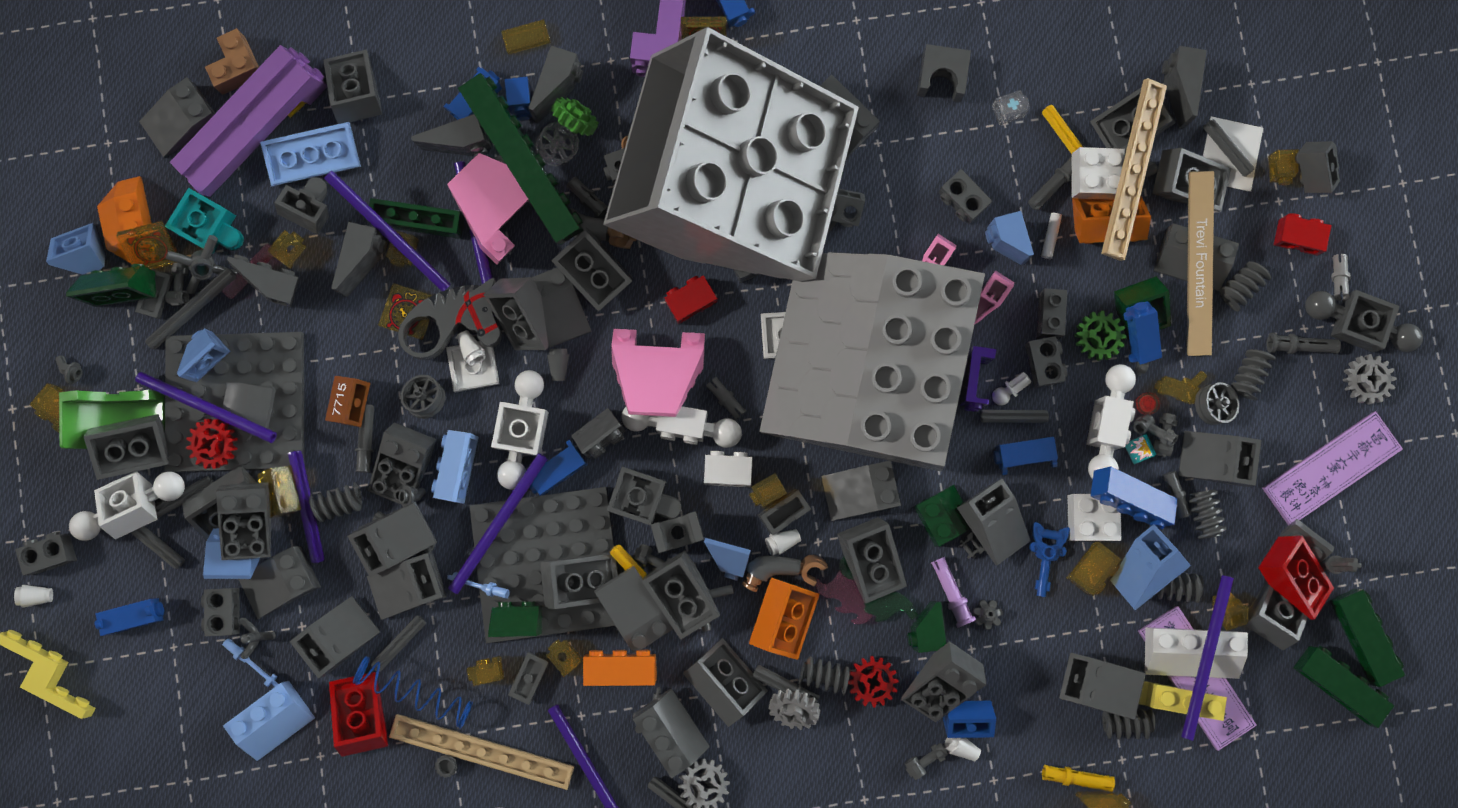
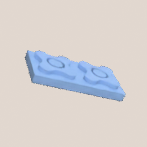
[260,122,361,187]

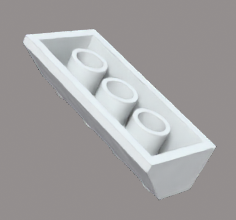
[1145,627,1248,679]

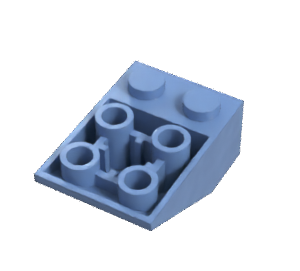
[1110,524,1191,610]

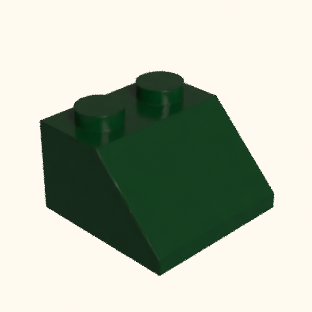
[1114,276,1171,340]
[913,485,971,547]
[488,601,542,637]
[907,601,946,653]

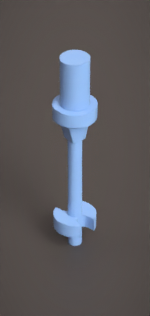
[447,572,510,599]
[222,638,278,687]

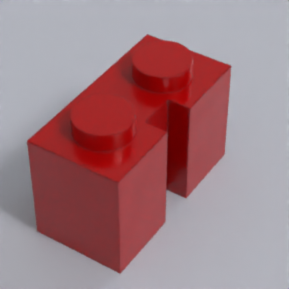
[1274,213,1332,256]
[664,275,717,325]

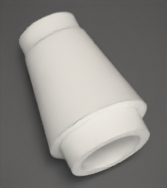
[457,330,486,366]
[765,529,801,556]
[14,585,53,608]
[944,738,981,762]

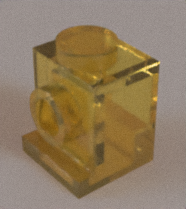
[1268,149,1299,185]
[267,230,306,269]
[386,230,419,267]
[1213,592,1248,631]
[546,639,583,677]
[467,656,504,686]

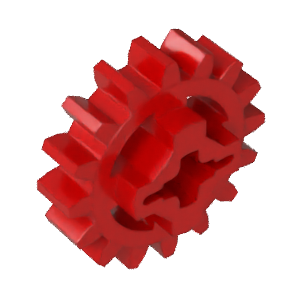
[186,419,238,469]
[848,656,899,708]

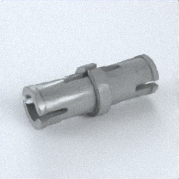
[1331,254,1351,301]

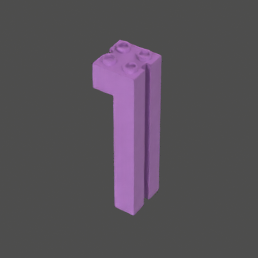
[630,0,687,77]
[170,45,327,197]

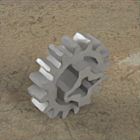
[1343,354,1397,405]
[768,689,820,730]
[678,759,730,808]

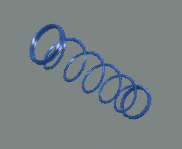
[353,656,473,730]

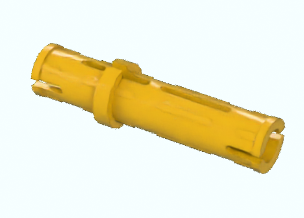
[1042,765,1115,792]

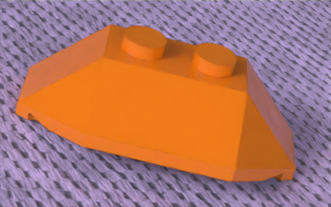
[97,176,160,265]

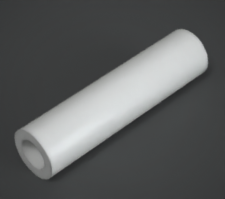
[1041,213,1062,259]

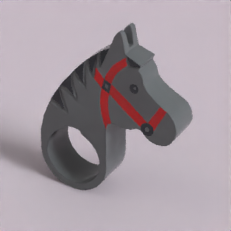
[398,278,502,360]

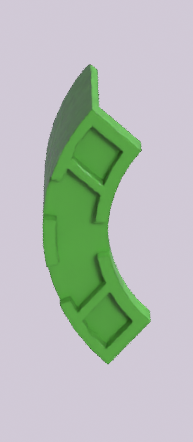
[59,390,165,449]

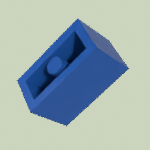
[505,77,533,121]
[943,701,996,738]

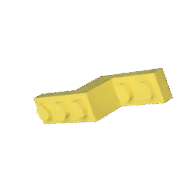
[0,630,96,719]
[1139,681,1227,721]

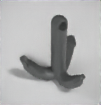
[239,618,276,659]

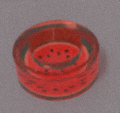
[1136,392,1160,415]

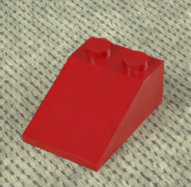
[1258,536,1334,620]
[329,672,388,757]

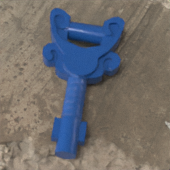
[1029,522,1070,597]

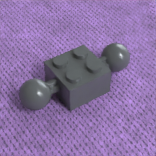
[1305,290,1423,353]

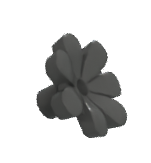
[973,600,1003,630]

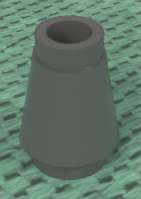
[547,349,570,381]

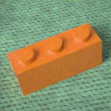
[1072,196,1151,244]
[749,577,820,660]
[583,650,657,686]

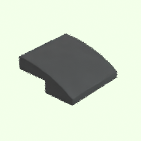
[221,381,276,430]

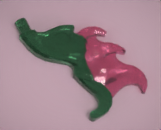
[816,556,919,624]

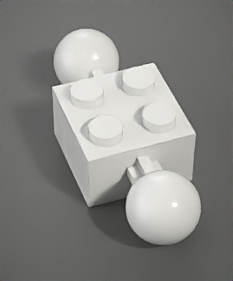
[1086,364,1136,479]
[491,370,549,490]
[622,407,742,448]
[69,471,185,541]

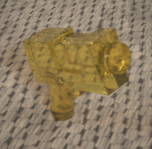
[1154,371,1207,405]

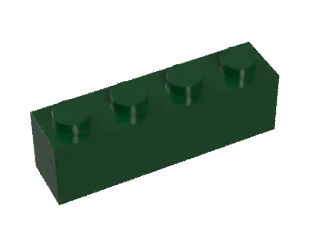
[366,198,465,239]
[1329,589,1406,687]
[1293,646,1394,728]

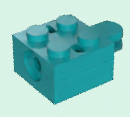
[165,188,244,254]

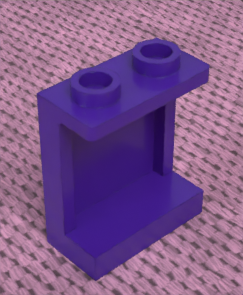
[959,346,996,412]

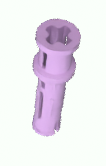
[931,557,976,628]

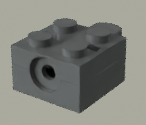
[607,467,682,526]

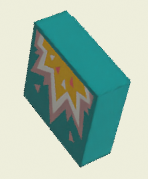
[1125,434,1157,464]

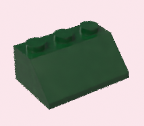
[66,264,156,307]

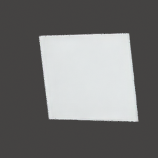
[1203,117,1263,192]

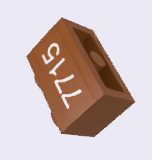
[325,376,370,427]

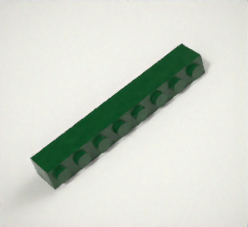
[458,73,583,245]

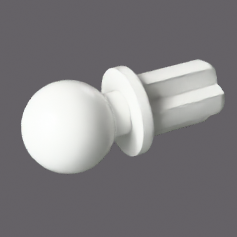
[992,372,1031,405]

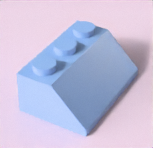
[431,430,479,504]
[223,681,315,761]

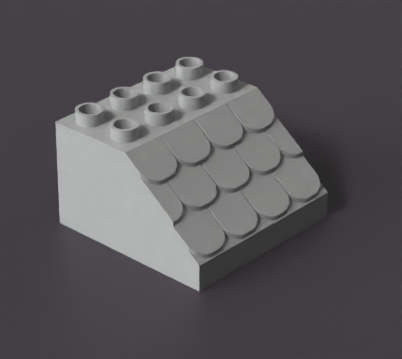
[603,27,859,282]
[759,252,985,472]

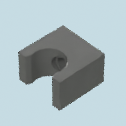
[917,44,971,102]
[651,511,704,553]

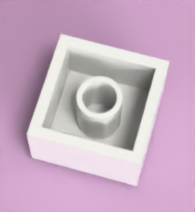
[1072,147,1125,200]
[704,451,752,487]
[1067,494,1121,541]

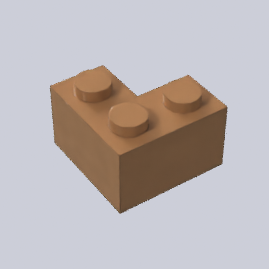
[205,28,259,95]

